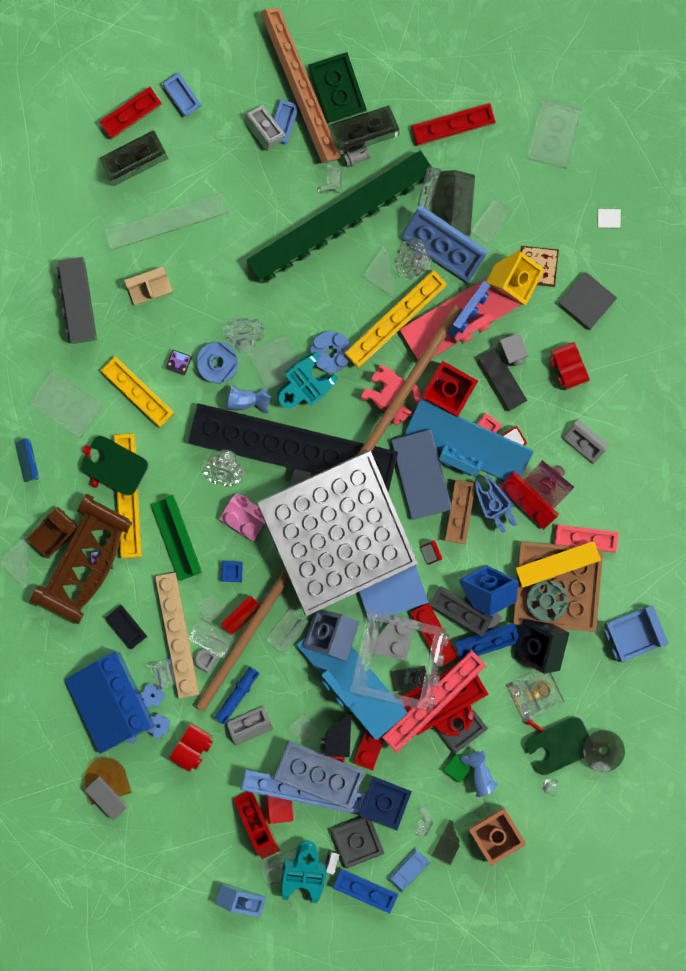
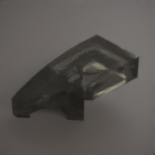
[431,820,460,865]

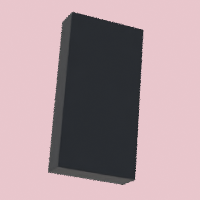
[105,604,148,650]

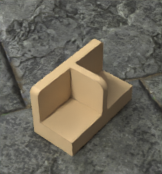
[124,267,173,305]

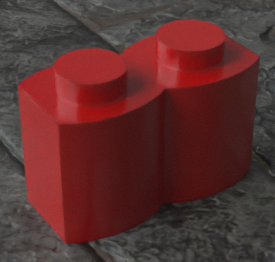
[549,342,590,391]
[169,723,214,772]

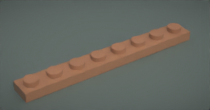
[261,7,341,164]

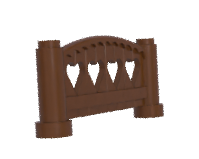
[29,494,133,625]

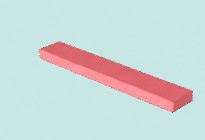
[382,650,486,753]

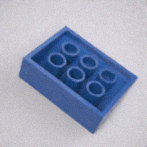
[65,652,156,754]

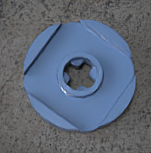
[311,331,351,373]
[197,342,238,384]

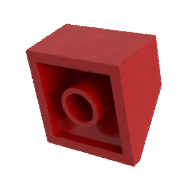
[422,360,478,417]

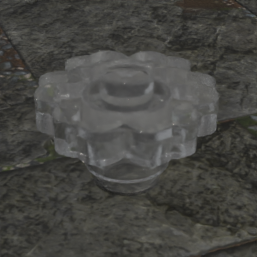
[394,237,432,280]
[223,318,265,354]
[201,450,244,487]

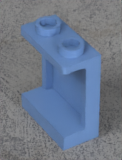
[603,605,669,663]

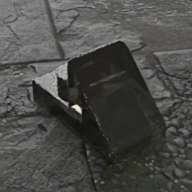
[390,666,429,692]

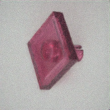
[525,460,574,509]

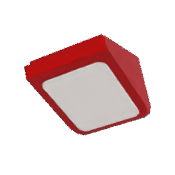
[501,426,527,446]
[420,541,442,565]

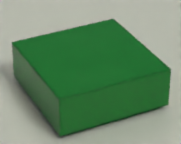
[443,754,472,783]

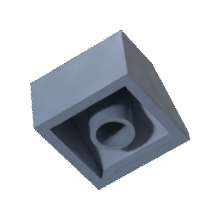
[303,610,360,661]

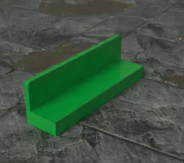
[152,495,203,581]

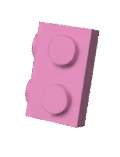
[219,493,265,542]

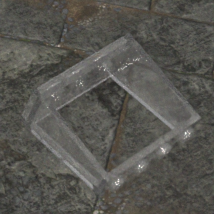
[350,610,449,712]

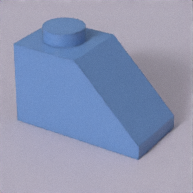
[215,884,266,917]

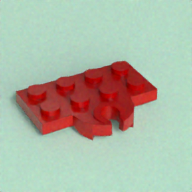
[396,665,489,736]

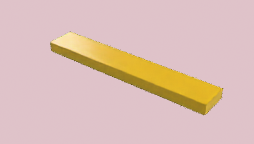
[344,270,447,369]
[114,434,142,558]

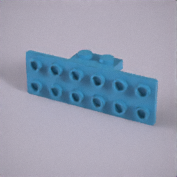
[405,399,533,480]
[297,637,407,740]

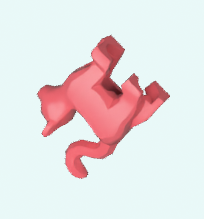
[361,365,432,426]

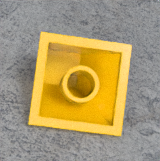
[486,251,545,305]

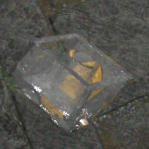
[506,669,565,722]

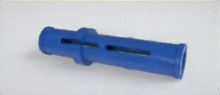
[214,666,260,725]

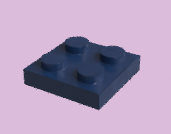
[358,776,412,831]

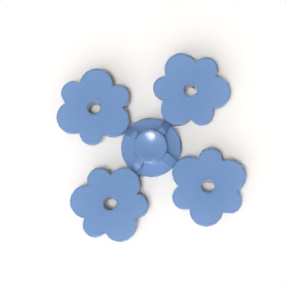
[127,684,170,743]

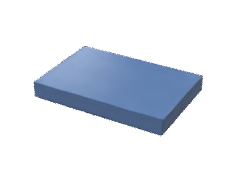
[359,565,429,623]

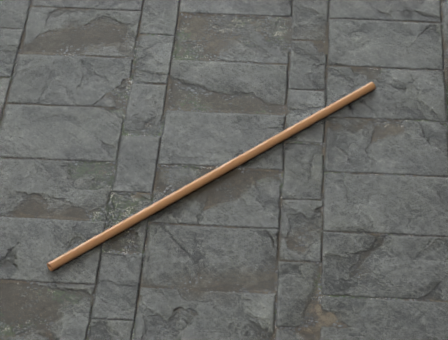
[196,305,463,711]

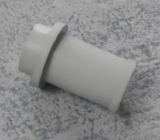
[343,146,371,167]

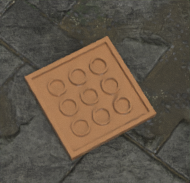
[513,542,604,632]

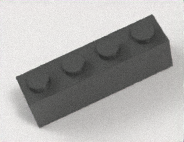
[56,257,97,344]

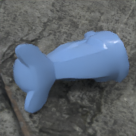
[227,385,271,413]
[461,750,498,797]

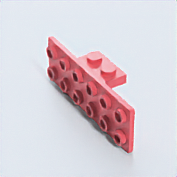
[400,276,522,360]

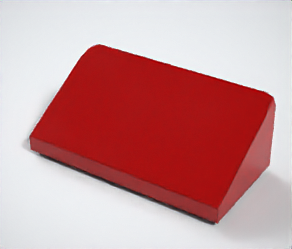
[221,596,260,634]
[266,795,294,824]

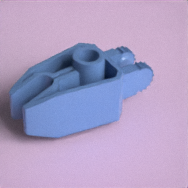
[475,475,517,533]

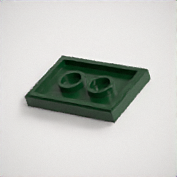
[309,52,367,124]

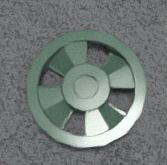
[526,580,568,622]

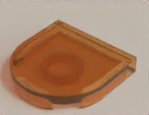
[85,758,132,805]

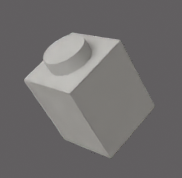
[499,333,528,366]

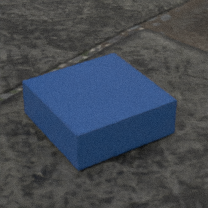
[221,561,243,582]

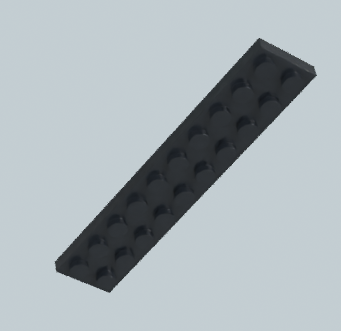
[188,403,398,492]

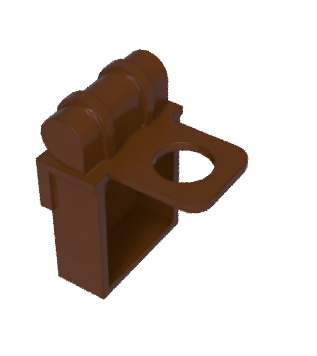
[27,507,79,559]

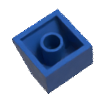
[459,565,518,616]

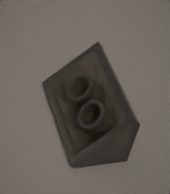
[331,106,400,154]
[100,130,168,186]
[431,170,475,237]

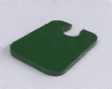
[81,436,148,496]
[525,717,594,775]

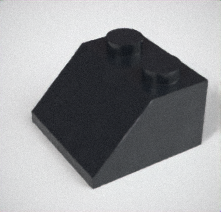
[514,619,569,674]
[321,713,352,757]

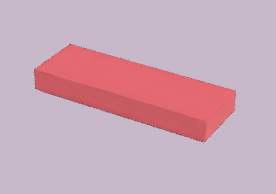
[554,525,619,553]

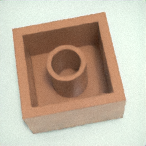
[468,806,526,866]

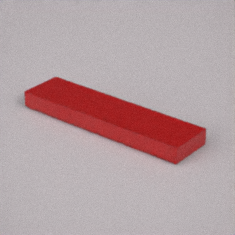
[411,103,496,146]

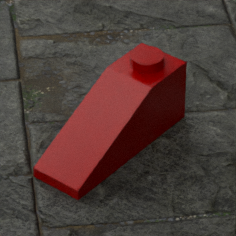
[233,792,281,859]

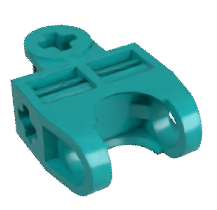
[277,352,338,408]
[281,841,327,903]

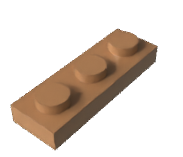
[445,480,476,544]

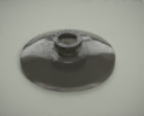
[583,730,625,772]

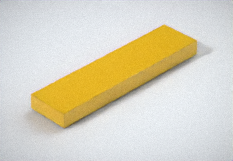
[101,356,174,428]
[515,541,601,588]

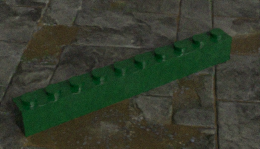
[247,150,434,283]

